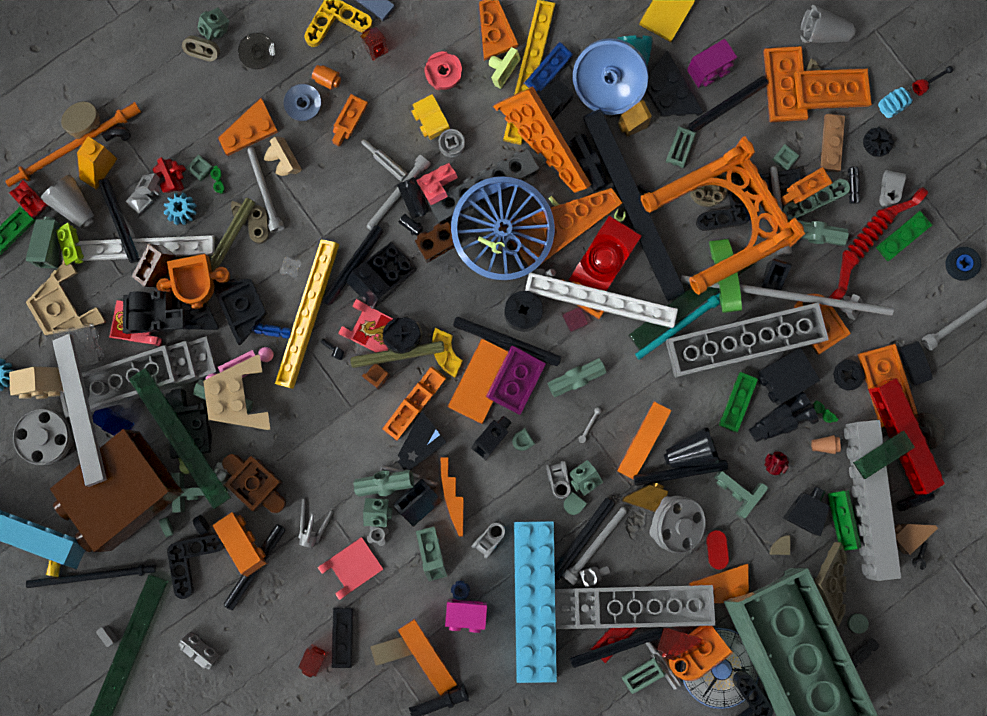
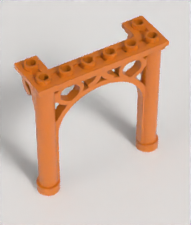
[641,136,805,295]

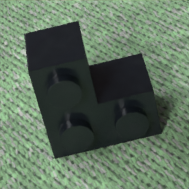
[537,79,574,120]

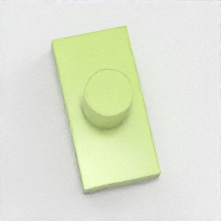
[489,47,521,89]

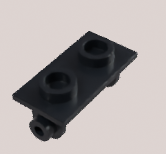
[397,177,429,219]

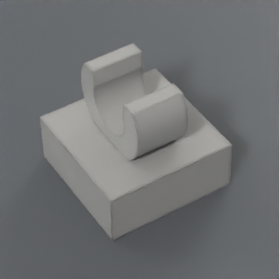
[135,173,161,196]
[839,294,863,320]
[209,462,232,488]

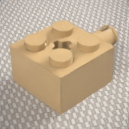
[9,367,64,399]

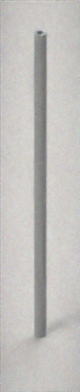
[681,275,894,316]

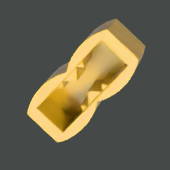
[411,94,450,140]

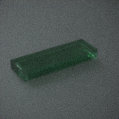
[853,431,915,479]

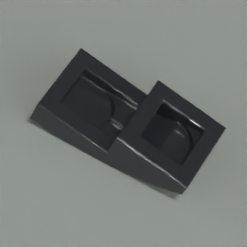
[900,341,933,386]

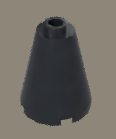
[664,426,720,468]

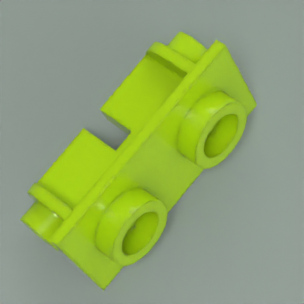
[56,223,84,266]

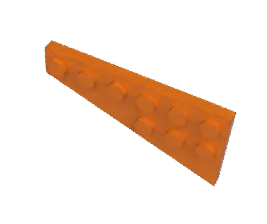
[493,86,591,193]

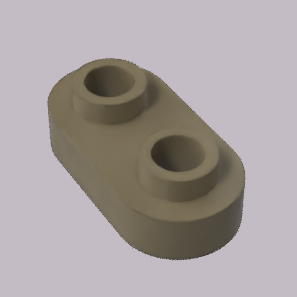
[182,35,220,61]
[248,205,269,244]

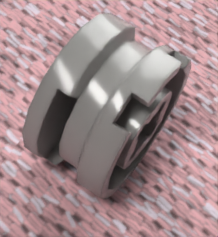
[438,129,465,158]

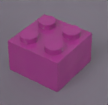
[687,39,737,88]

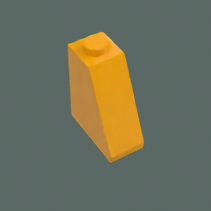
[77,136,117,190]

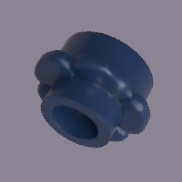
[451,581,470,600]

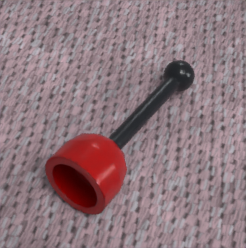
[912,66,953,96]

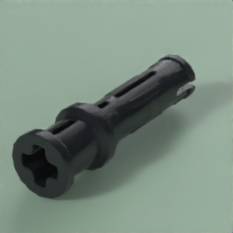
[409,684,470,716]

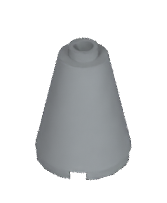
[800,5,856,44]
[41,174,95,229]

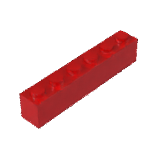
[868,378,945,495]

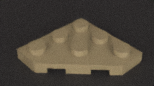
[814,542,847,627]

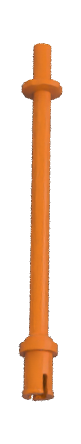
[5,102,141,187]

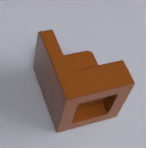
[362,364,390,390]

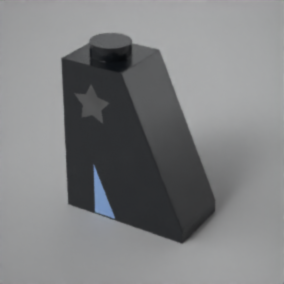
[398,412,447,471]

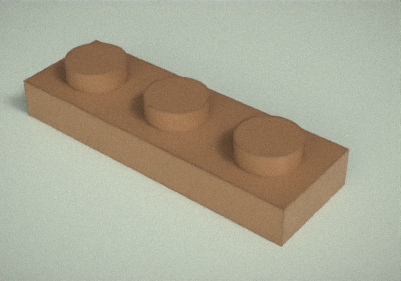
[820,114,845,172]

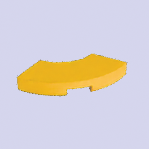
[432,328,463,378]

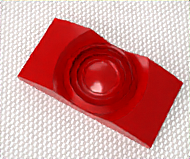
[569,216,641,291]

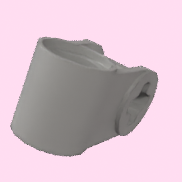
[879,170,906,208]
[545,461,570,499]
[471,522,505,559]

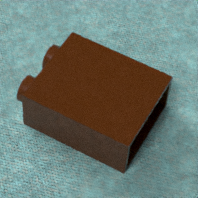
[50,429,184,552]

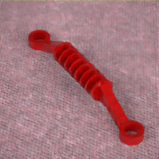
[829,187,929,300]

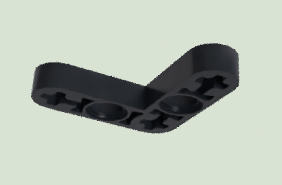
[696,173,751,231]
[167,535,224,599]
[733,670,773,716]

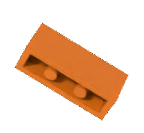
[212,512,267,577]

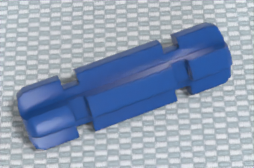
[254,323,292,339]

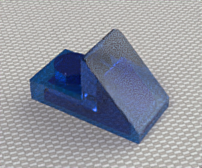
[92,407,134,436]

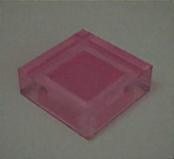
[562,307,588,333]

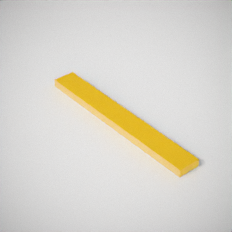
[503,0,555,145]
[275,239,340,389]

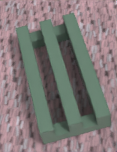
[666,126,696,168]
[622,657,666,694]

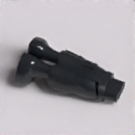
[749,391,819,442]

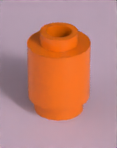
[312,65,341,90]

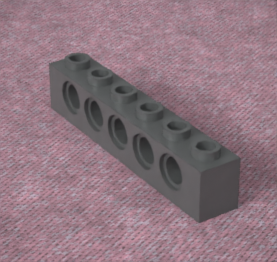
[428,149,539,223]

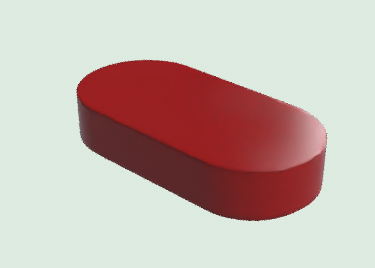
[706,530,729,570]

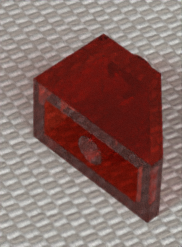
[360,27,388,61]
[657,627,705,660]
[298,644,329,678]

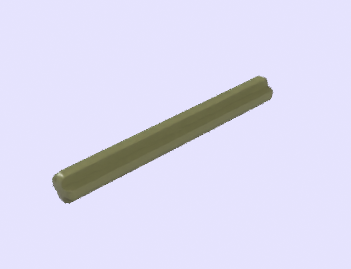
[210,198,255,272]
[350,341,445,368]

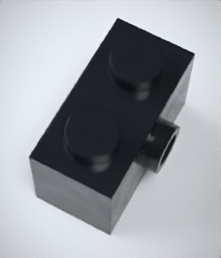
[393,479,442,527]

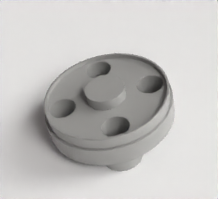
[13,409,74,466]
[650,495,706,554]

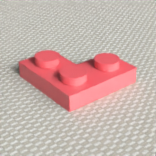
[416,163,458,205]

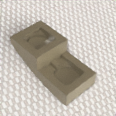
[370,636,412,666]

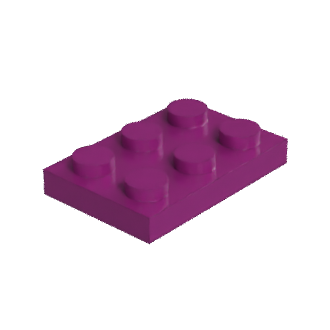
[486,346,546,415]

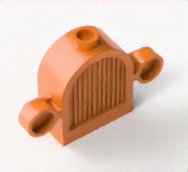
[156,254,230,309]

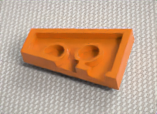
[479,0,518,61]
[218,98,278,156]
[689,563,749,603]

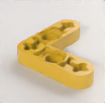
[304,0,373,47]

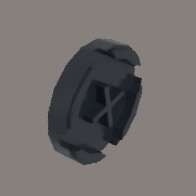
[383,317,421,354]

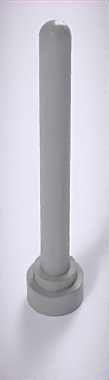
[247,147,285,233]
[367,155,431,230]
[770,166,792,256]
[921,298,987,351]
[562,507,627,585]

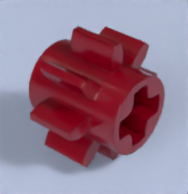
[764,451,789,475]

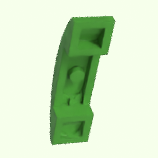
[709,239,742,313]

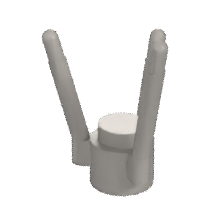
[298,498,333,548]

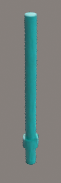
[635,293,720,360]

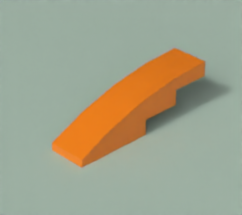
[382,366,447,441]
[617,402,672,479]
[440,457,464,536]
[398,619,457,696]

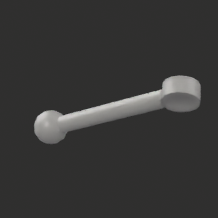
[578,407,602,443]

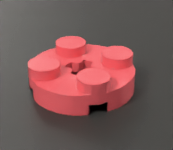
[425,51,462,90]

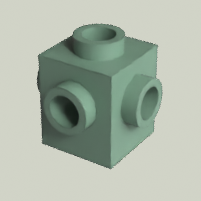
[197,8,230,40]
[569,460,603,496]
[363,498,392,527]

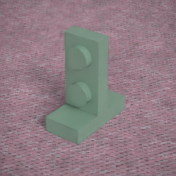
[714,471,768,519]
[172,473,223,513]
[416,526,448,581]

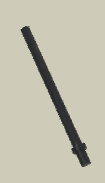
[26,564,156,588]

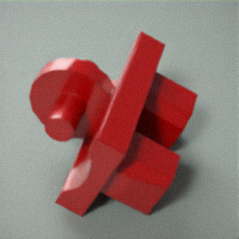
[152,157,186,193]
[9,180,48,218]

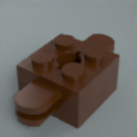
[222,454,286,513]

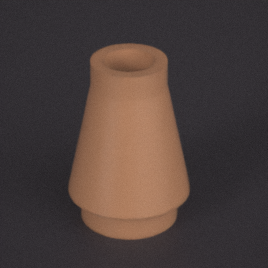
[811,435,841,454]

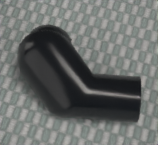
[101,126,131,142]

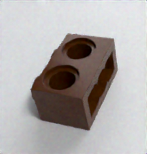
[415,222,455,263]
[132,244,176,288]

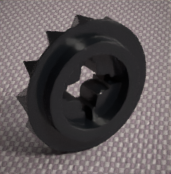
[863,127,894,157]
[833,360,864,391]

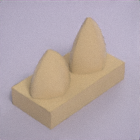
[264,137,302,176]

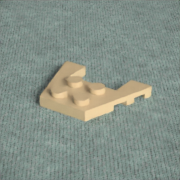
[26,260,107,336]
[203,355,270,430]

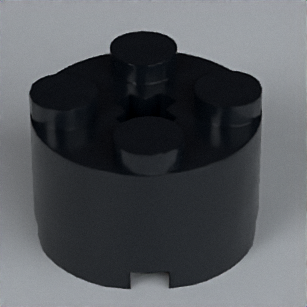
[504,291,543,332]

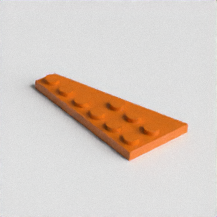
[500,188,622,267]

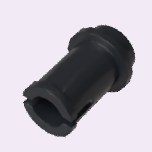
[398,214,423,236]

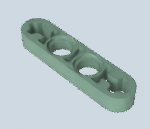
[783,179,850,222]

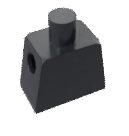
[471,416,511,461]
[783,487,829,536]

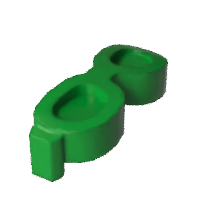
[210,166,225,195]
[813,400,839,423]

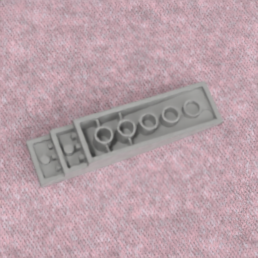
[60,336,218,418]
[555,585,715,629]

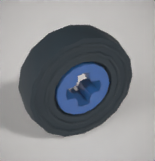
[945,247,982,281]

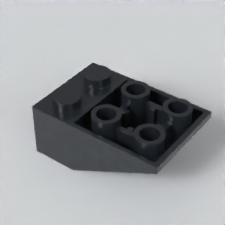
[347,242,417,309]

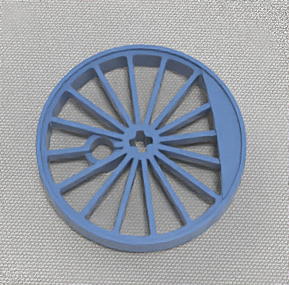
[451,177,555,280]

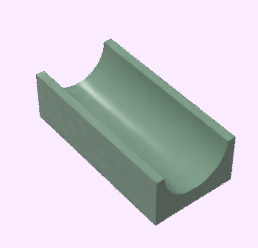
[723,568,878,716]

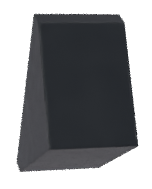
[761,258,792,290]

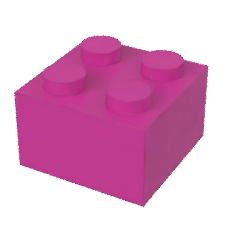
[445,599,487,633]

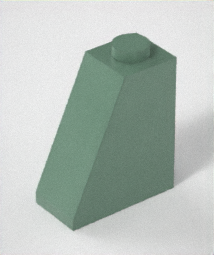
[26,217,61,269]

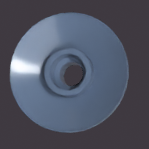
[284,84,321,121]

